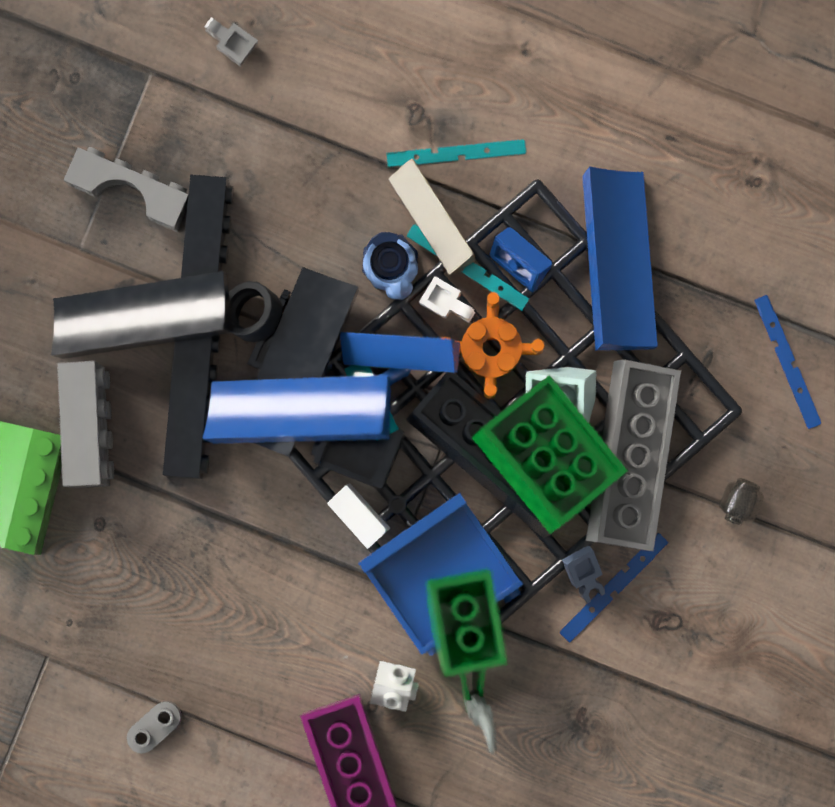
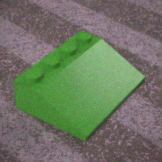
[0,421,62,555]

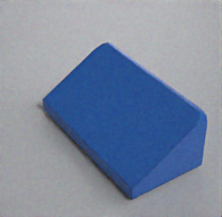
[489,227,552,293]

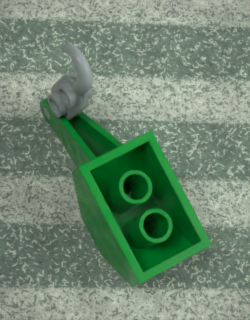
[426,568,507,754]

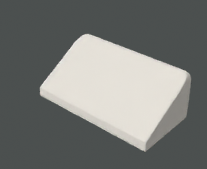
[327,483,390,549]

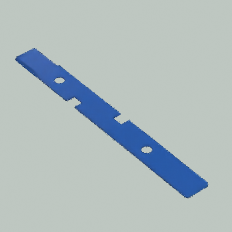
[754,295,821,429]
[560,532,669,642]

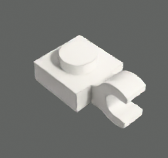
[419,276,475,323]

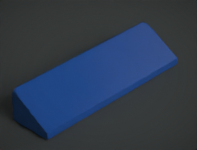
[340,332,460,373]

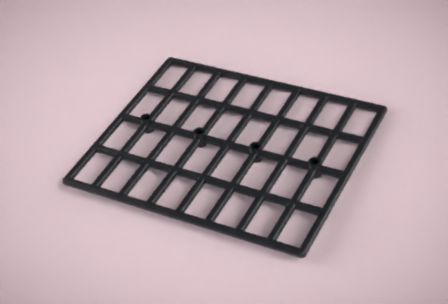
[288,179,742,625]

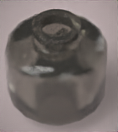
[719,478,764,525]

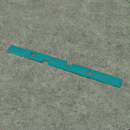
[386,139,526,167]
[406,224,530,311]

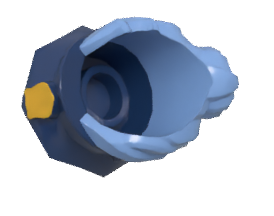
[362,232,418,300]

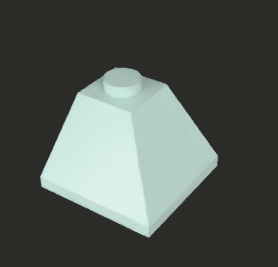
[526,367,596,423]

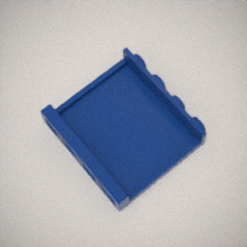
[358,493,523,656]

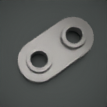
[127,701,182,753]

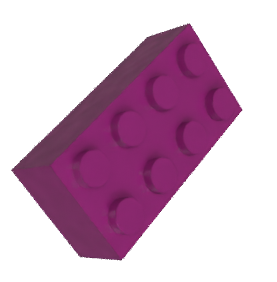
[300,693,398,807]

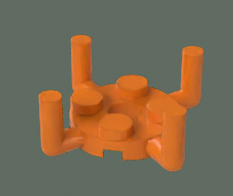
[441,292,544,399]

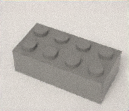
[58,361,114,488]

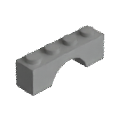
[64,147,189,232]

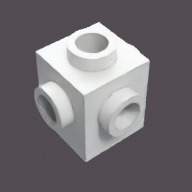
[370,661,419,712]

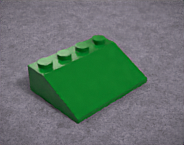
[472,375,628,534]

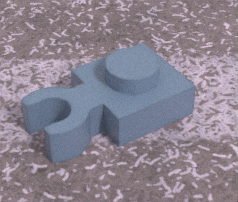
[562,546,605,603]

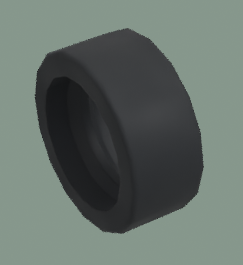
[229,281,282,342]

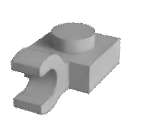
[204,17,258,66]

